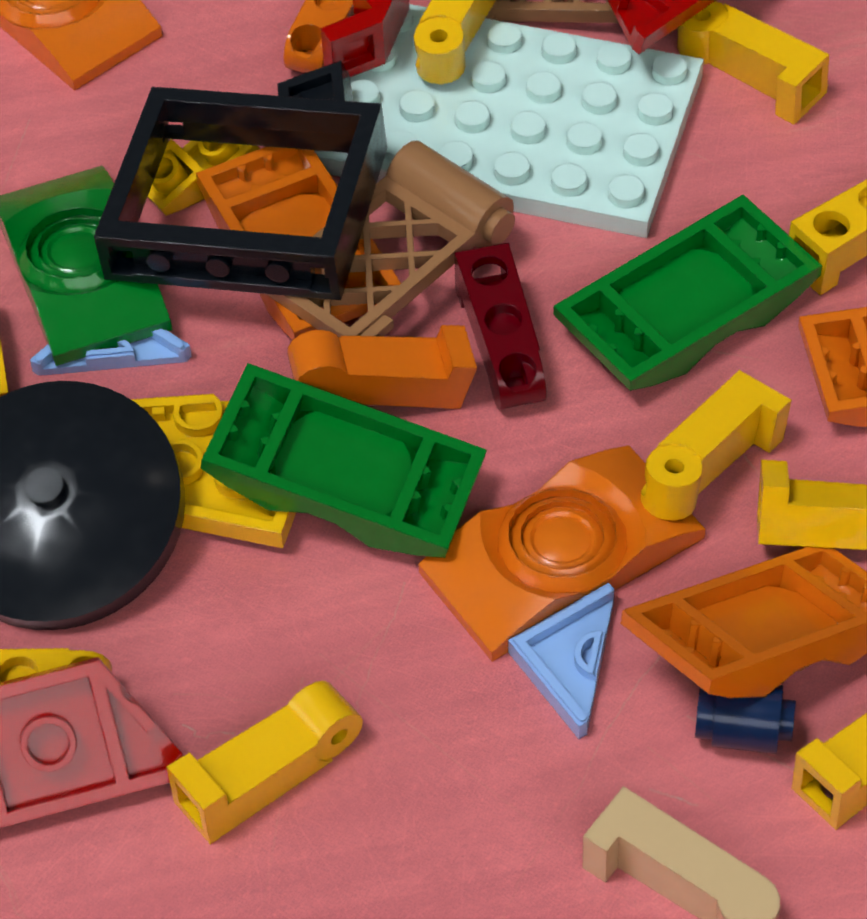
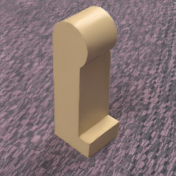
[583,786,780,919]

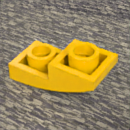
[148,139,260,216]

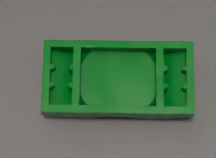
[0,165,172,366]
[553,194,822,391]
[201,363,487,558]

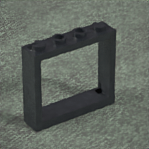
[94,87,387,300]

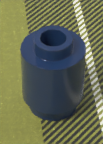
[695,685,796,754]

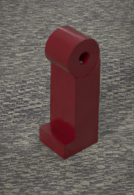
[455,243,547,409]

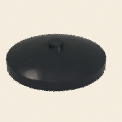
[0,381,185,630]

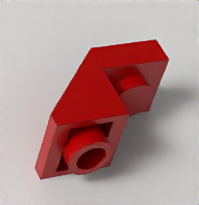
[320,0,409,77]

